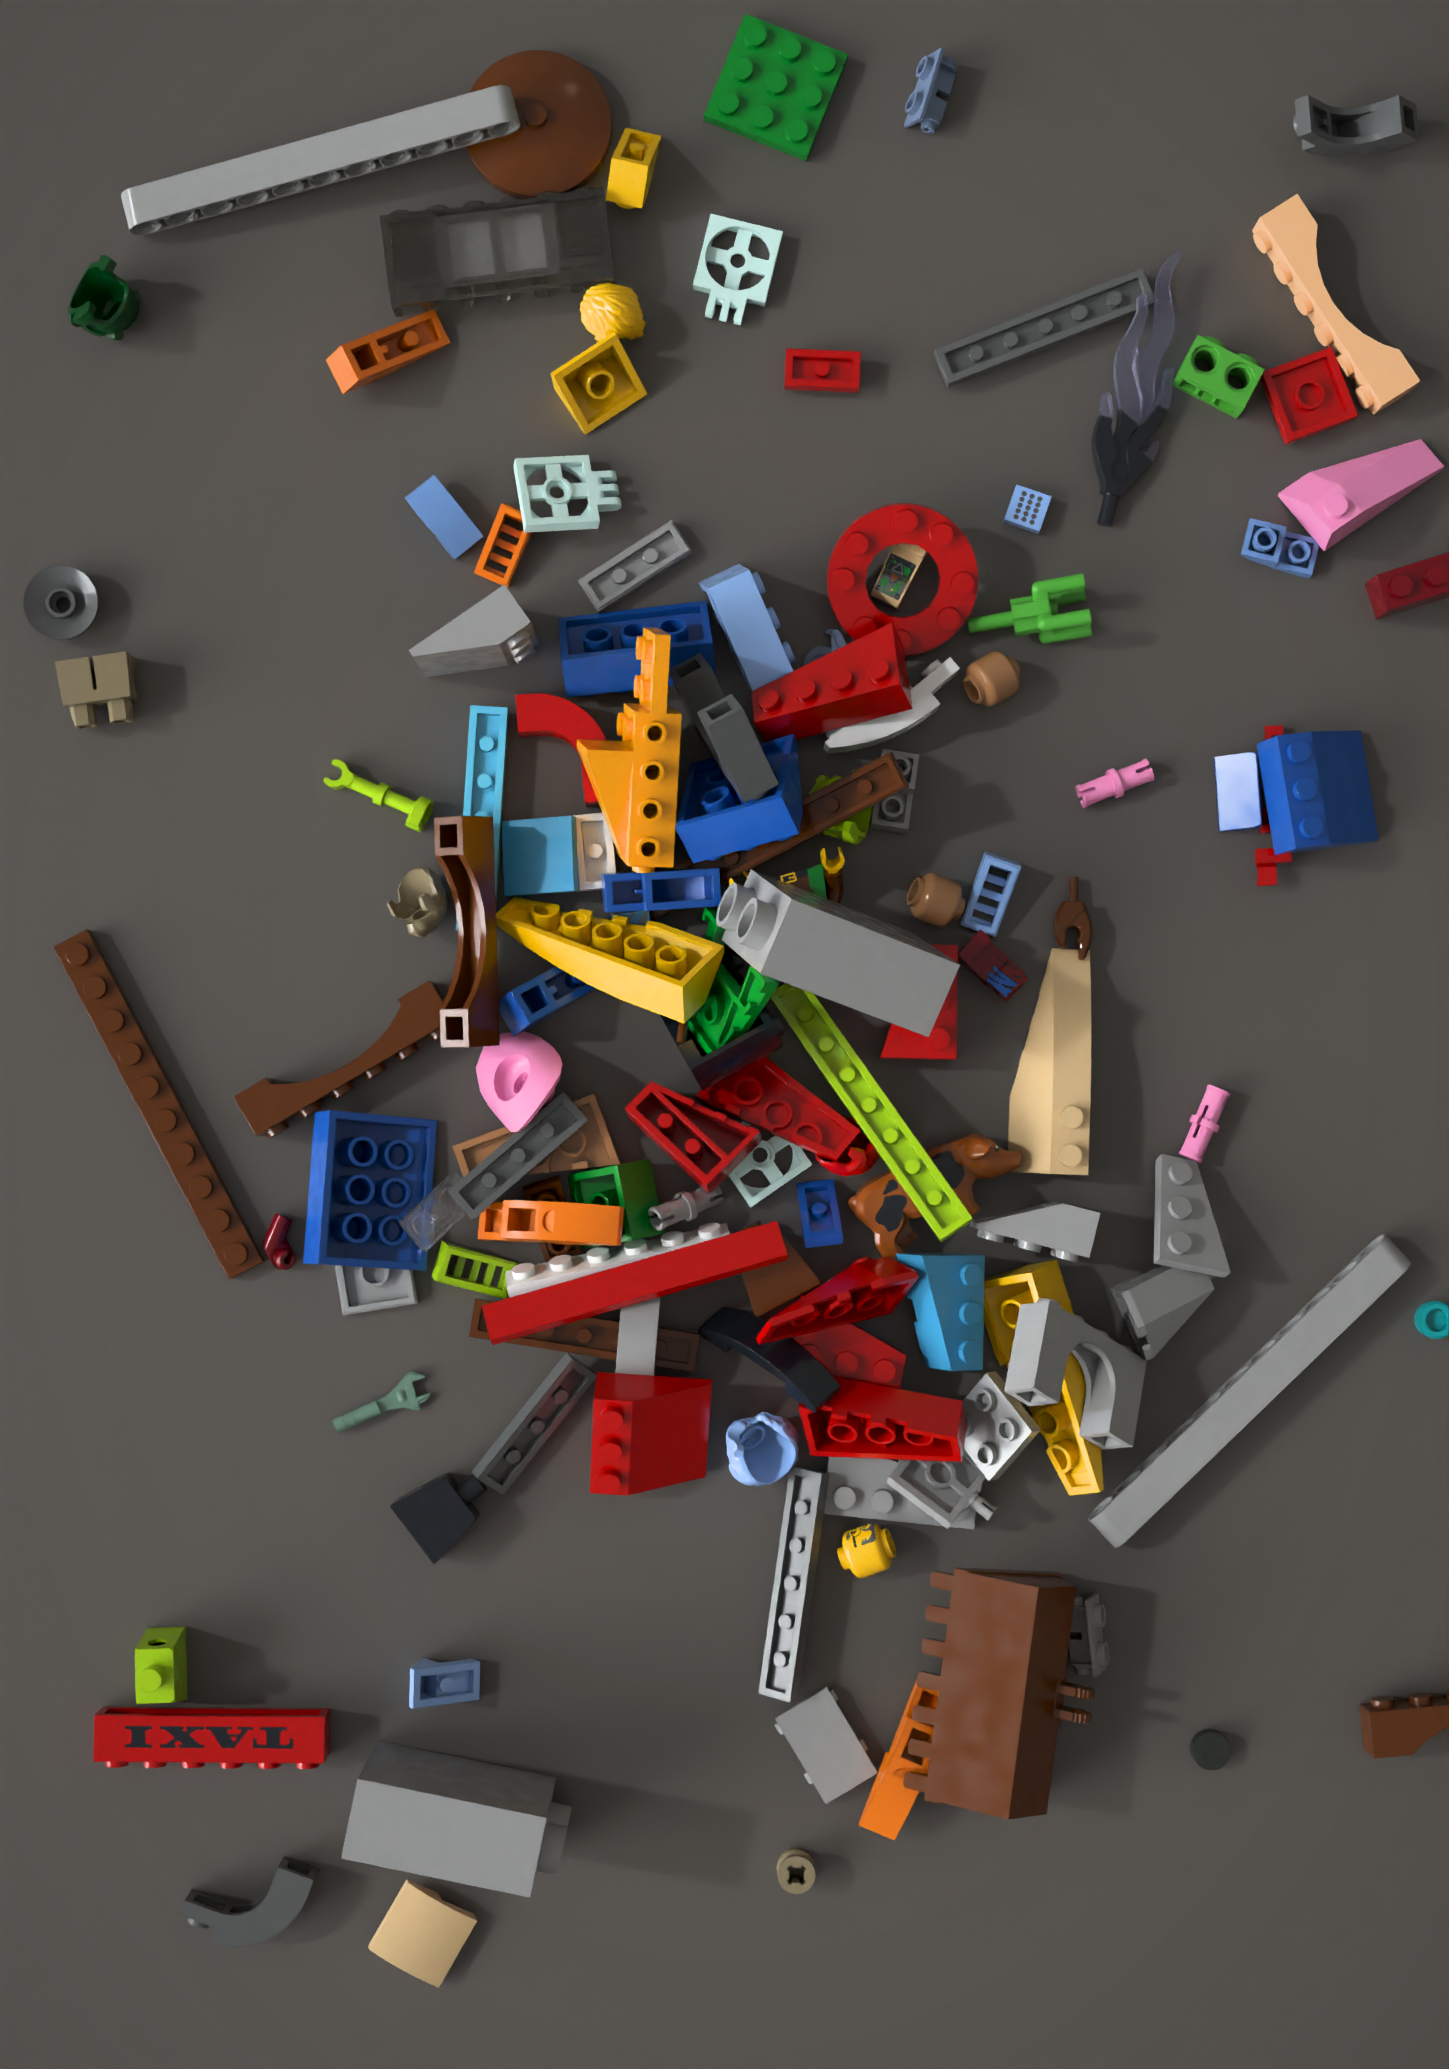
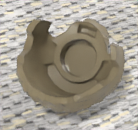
[387,866,449,938]

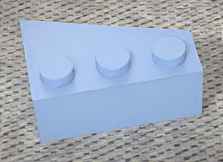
[698,564,796,691]

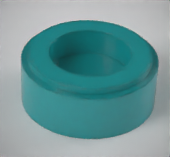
[1414,1300,1449,1339]

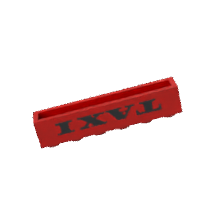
[93,1707,330,1769]

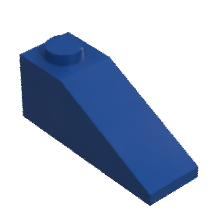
[499,967,597,1036]

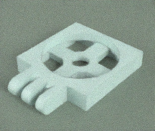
[693,214,783,326]
[513,455,622,533]
[728,1121,812,1208]

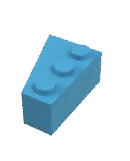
[896,1253,985,1371]

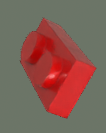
[784,348,861,393]

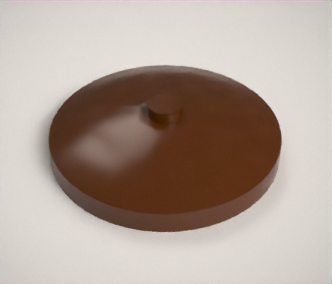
[466,50,612,202]

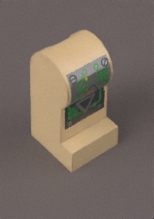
[870,543,927,609]

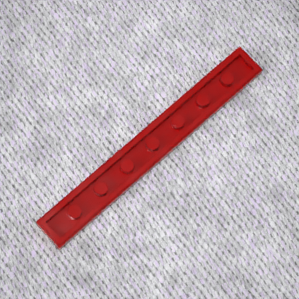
[482,1221,789,1345]

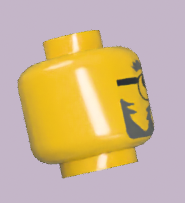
[837,1523,897,1578]

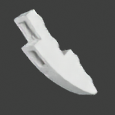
[823,657,960,753]

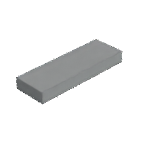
[578,520,692,613]

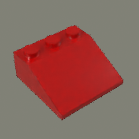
[590,1372,712,1496]

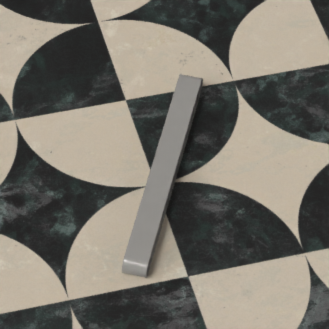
[121,85,521,236]
[1088,1234,1412,1548]

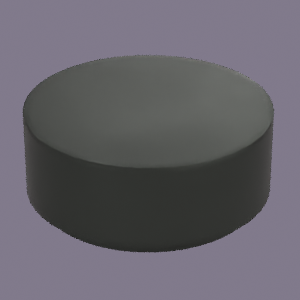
[1190,1729,1231,1770]

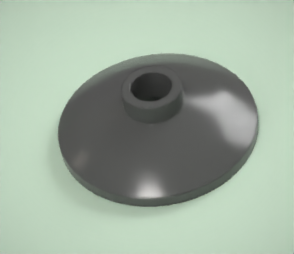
[23,565,99,640]

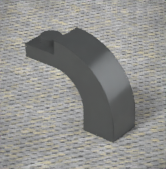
[1293,95,1419,157]
[179,1856,320,1947]

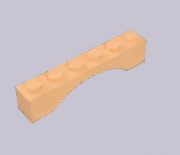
[1252,194,1420,415]

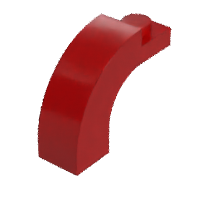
[515,693,606,807]

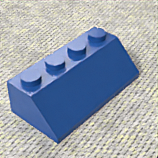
[558,601,716,698]

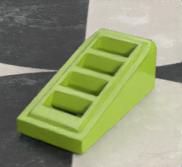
[431,1241,518,1299]

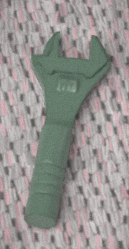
[332,1372,431,1433]

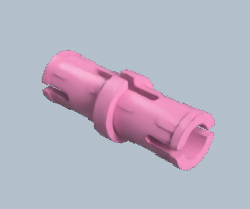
[1075,758,1154,808]
[1178,1084,1230,1163]

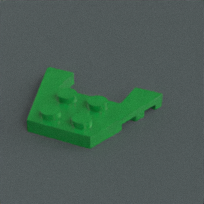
[688,907,779,1054]

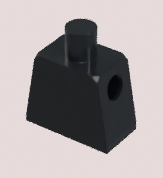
[390,1472,487,1564]

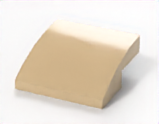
[368,1879,477,1988]

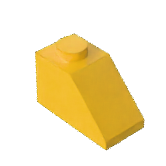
[606,128,662,209]

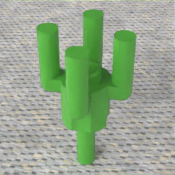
[967,573,1092,644]

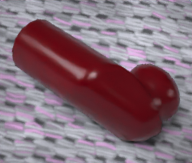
[263,1213,296,1270]

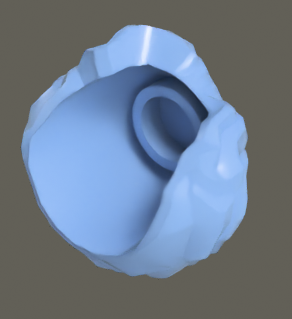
[726,1412,799,1486]

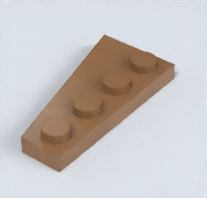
[452,1094,621,1177]

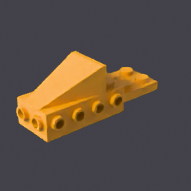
[577,627,682,873]

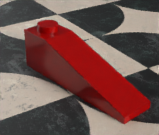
[756,1256,919,1345]

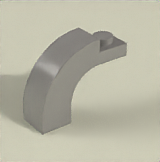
[615,1297,661,1376]

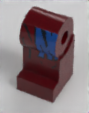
[958,929,1028,1002]

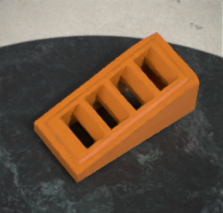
[474,503,533,588]

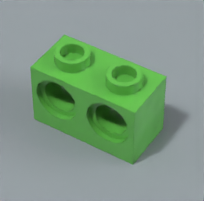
[1171,335,1265,419]

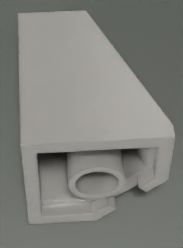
[1110,1265,1215,1361]

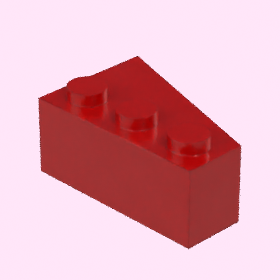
[878,944,958,1060]
[625,1081,762,1195]
[791,1294,906,1389]

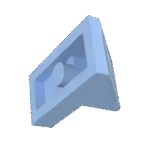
[409,1658,480,1709]

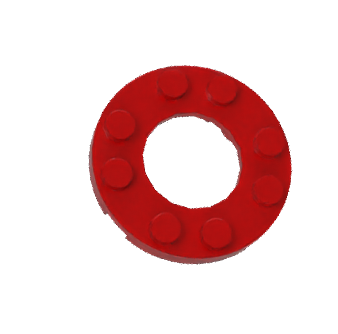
[827,503,978,656]

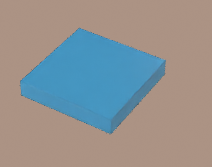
[502,815,579,897]

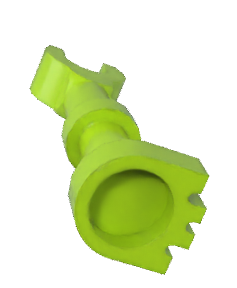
[323,759,434,833]

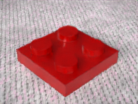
[1260,346,1358,445]

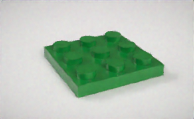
[704,14,848,162]

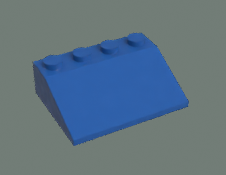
[303,1110,437,1271]

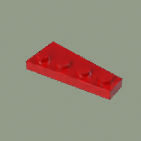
[695,1057,861,1162]

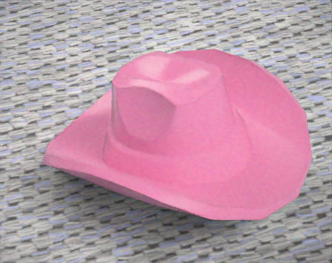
[476,1031,563,1132]

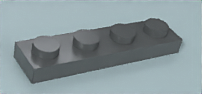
[448,1091,589,1220]
[471,1352,597,1495]

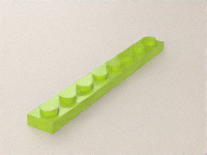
[770,983,973,1242]

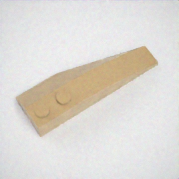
[1007,948,1091,1175]

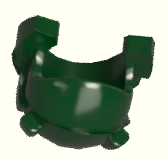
[67,255,141,340]

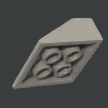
[409,584,539,677]

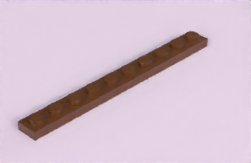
[53,929,265,1279]

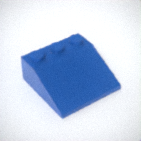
[1256,730,1379,855]
[675,734,803,863]

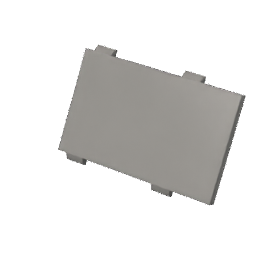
[774,1686,878,1804]

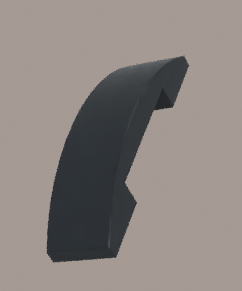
[698,1307,840,1413]

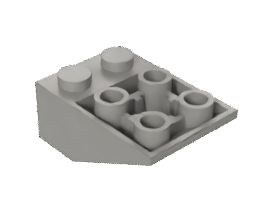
[969,1201,1101,1263]

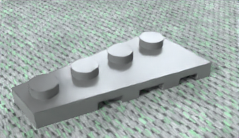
[824,1457,976,1529]

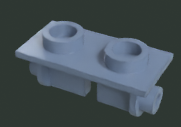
[904,47,957,134]

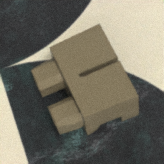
[55,651,139,730]

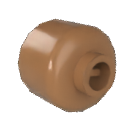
[963,651,1020,707]
[906,872,965,927]

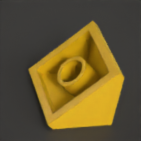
[551,332,647,435]

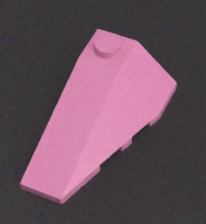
[1278,439,1444,551]

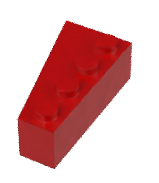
[751,622,913,742]
[798,1376,967,1462]

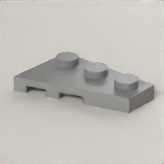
[1154,1154,1231,1278]

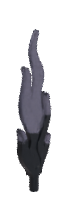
[1092,251,1182,527]

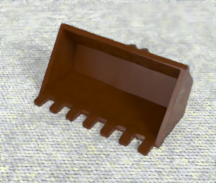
[903,1568,1095,1820]

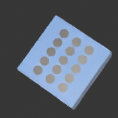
[1003,484,1052,534]

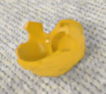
[580,283,647,342]

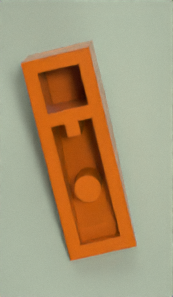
[326,309,451,394]

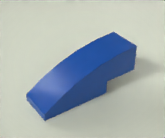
[601,868,721,913]

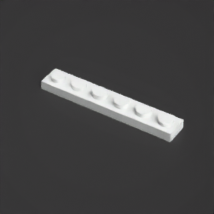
[505,1223,730,1298]

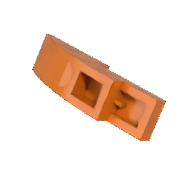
[478,1200,624,1246]
[858,1680,938,1840]

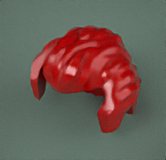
[815,1116,880,1176]

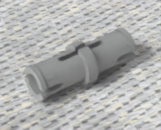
[648,1186,723,1231]

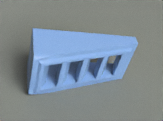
[960,851,1021,937]

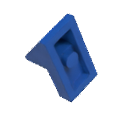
[796,1179,843,1248]

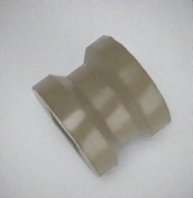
[777,1847,816,1895]

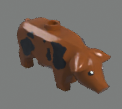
[848,1133,1021,1259]

